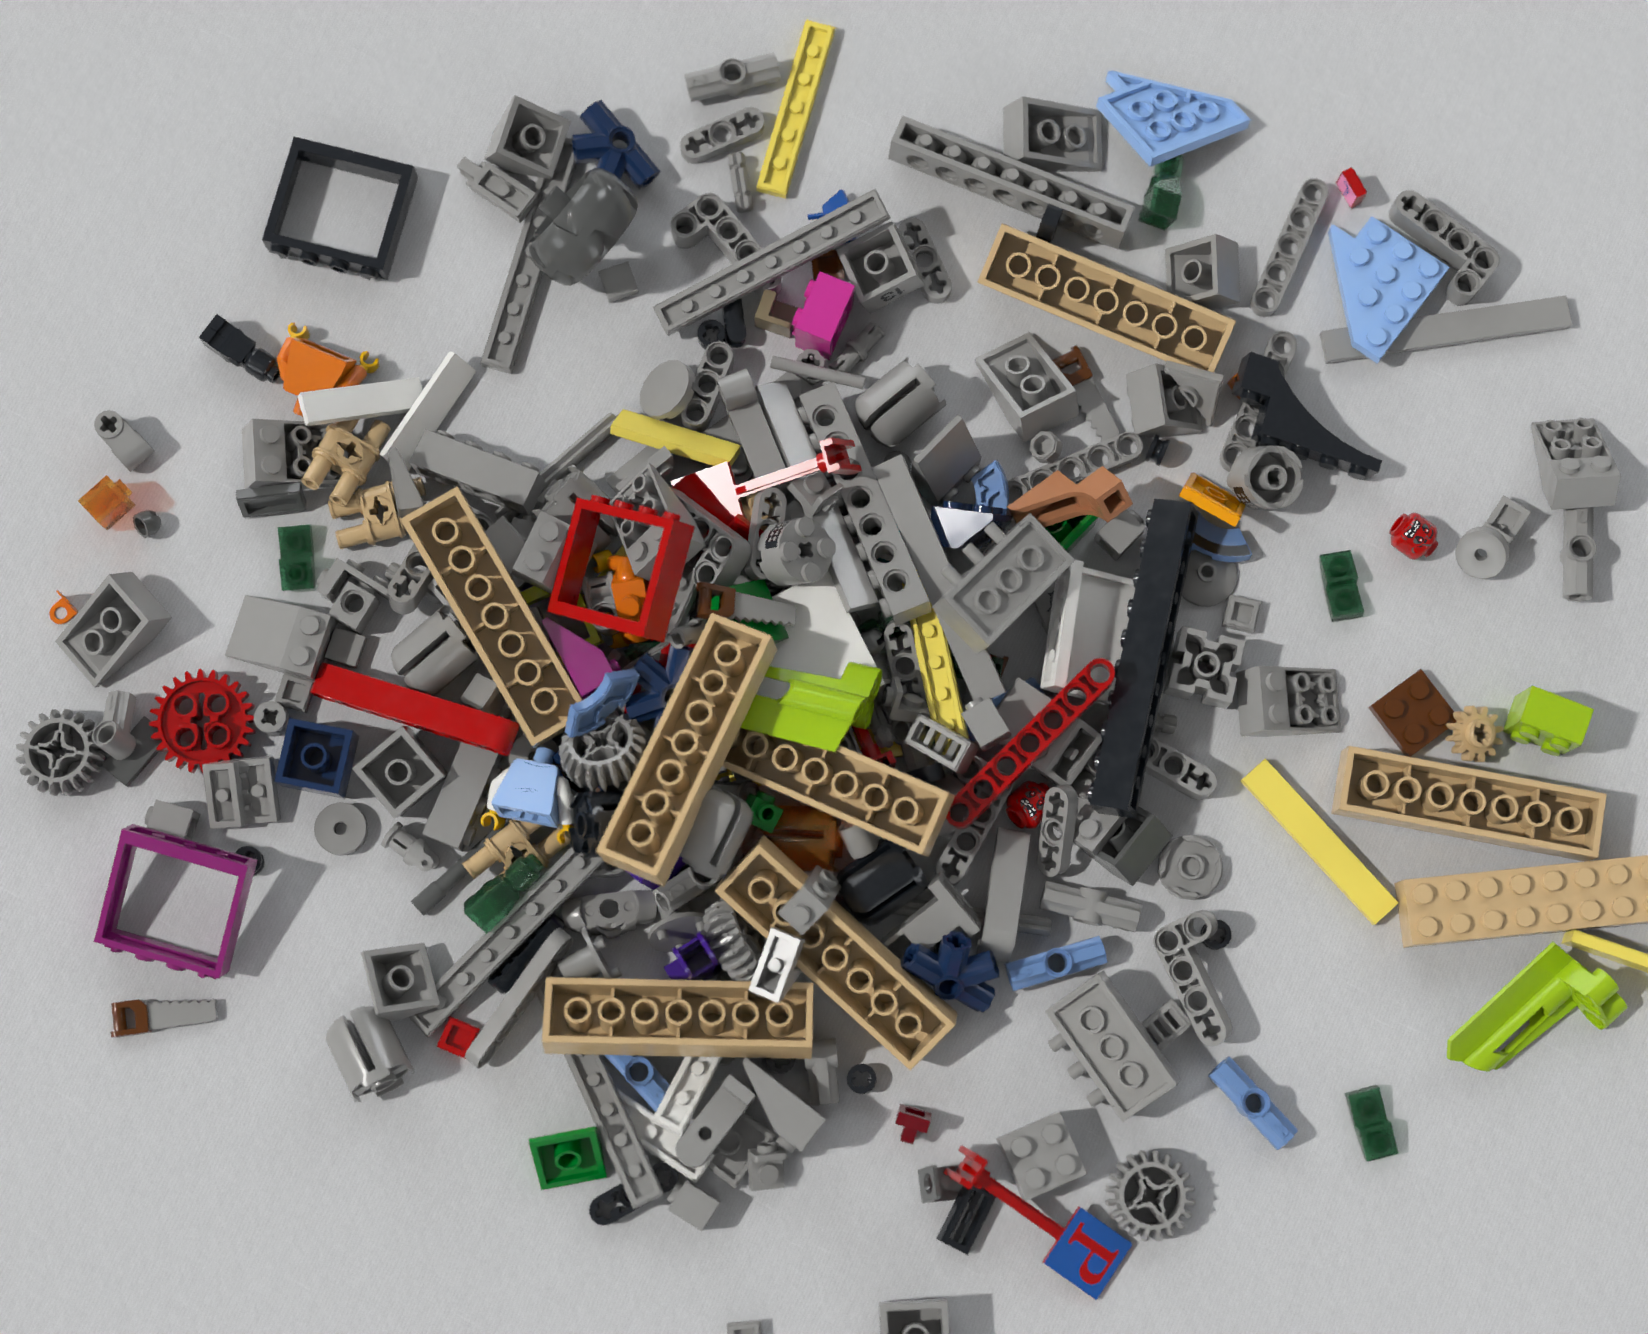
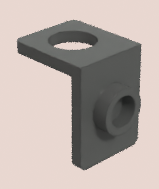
[917,1165,962,1203]

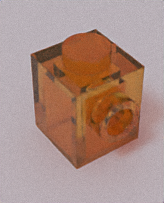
[78,475,135,531]

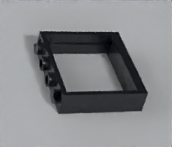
[262,136,418,280]

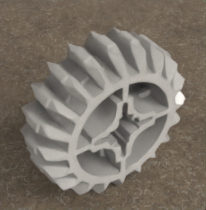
[15,709,106,796]
[559,710,648,791]
[703,899,767,981]
[1105,1150,1196,1241]

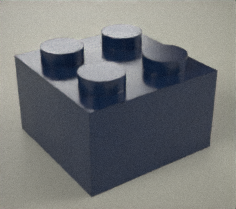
[274,718,359,799]

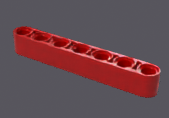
[946,658,1115,829]
[310,662,520,756]

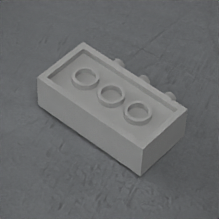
[932,513,1075,655]
[1045,970,1180,1122]

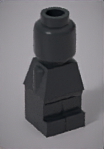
[199,314,280,383]

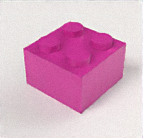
[792,272,855,361]

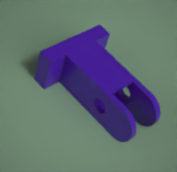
[663,931,723,980]

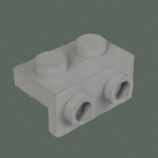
[607,446,675,494]

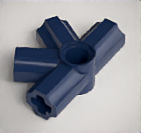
[572,100,660,189]
[625,644,694,732]
[901,931,1000,1013]

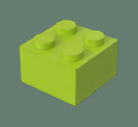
[1503,685,1594,756]

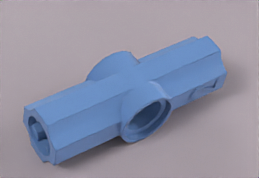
[1005,936,1108,991]
[605,1055,670,1112]
[1208,1056,1298,1150]

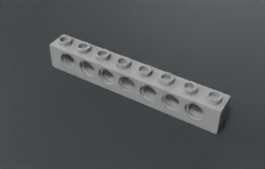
[888,115,1135,249]
[797,382,931,626]

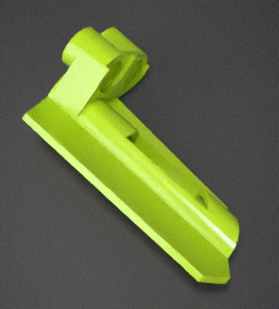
[740,661,882,752]
[1447,942,1628,1072]

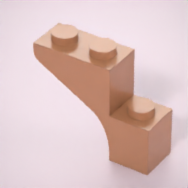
[1007,466,1133,527]

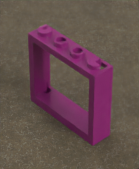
[94,824,257,979]

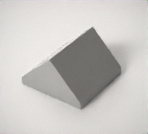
[361,942,440,1022]

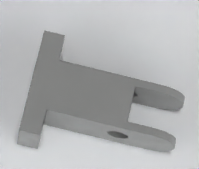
[880,871,983,960]
[676,1074,756,1168]

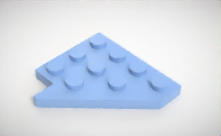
[1096,70,1251,167]
[1328,216,1450,364]

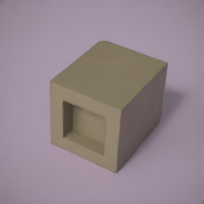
[754,289,798,338]

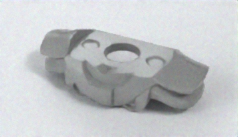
[562,890,657,938]

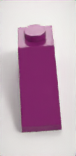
[541,617,622,699]

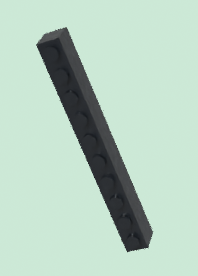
[1088,499,1199,819]

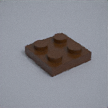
[1368,669,1457,757]

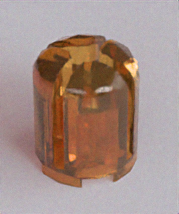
[759,805,843,872]

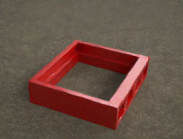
[547,495,695,643]

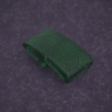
[278,524,315,591]
[1319,550,1365,622]
[1345,1085,1398,1162]

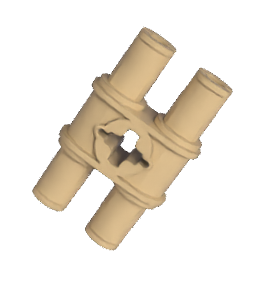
[301,419,391,507]
[328,477,426,549]
[462,819,571,903]

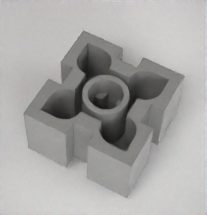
[1163,626,1246,709]

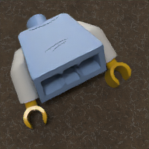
[480,747,575,844]

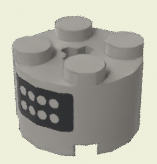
[1227,446,1304,509]
[757,517,836,586]

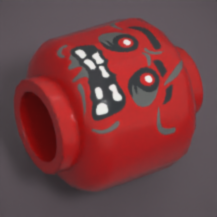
[1389,513,1438,560]
[1006,781,1050,829]

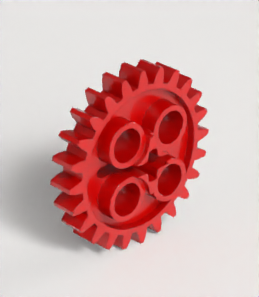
[149,669,256,774]

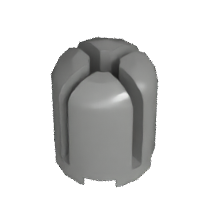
[855,357,947,447]
[531,465,619,554]
[391,605,480,696]
[680,786,753,880]
[326,1006,415,1102]

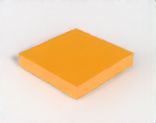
[1179,472,1246,527]

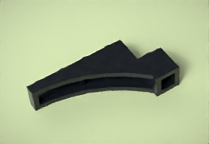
[1232,352,1382,480]

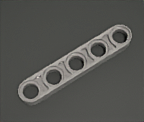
[1250,178,1329,317]
[1219,331,1297,472]
[1007,432,1143,506]
[465,928,574,1069]

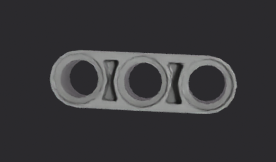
[681,341,734,433]

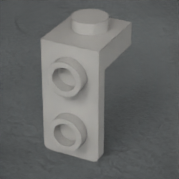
[316,558,389,602]
[778,865,841,935]

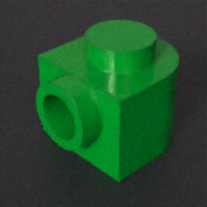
[745,790,783,834]

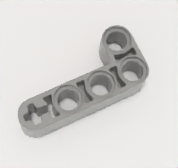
[1389,190,1500,306]
[671,193,782,298]
[716,368,791,500]
[670,487,751,587]
[388,507,493,615]
[1084,731,1217,800]
[934,756,1012,886]
[976,827,1031,963]
[1153,910,1232,1046]

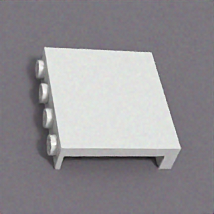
[1040,559,1163,704]
[756,571,886,699]

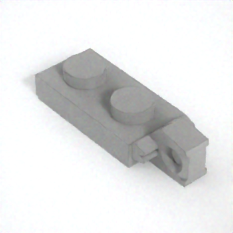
[457,157,539,223]

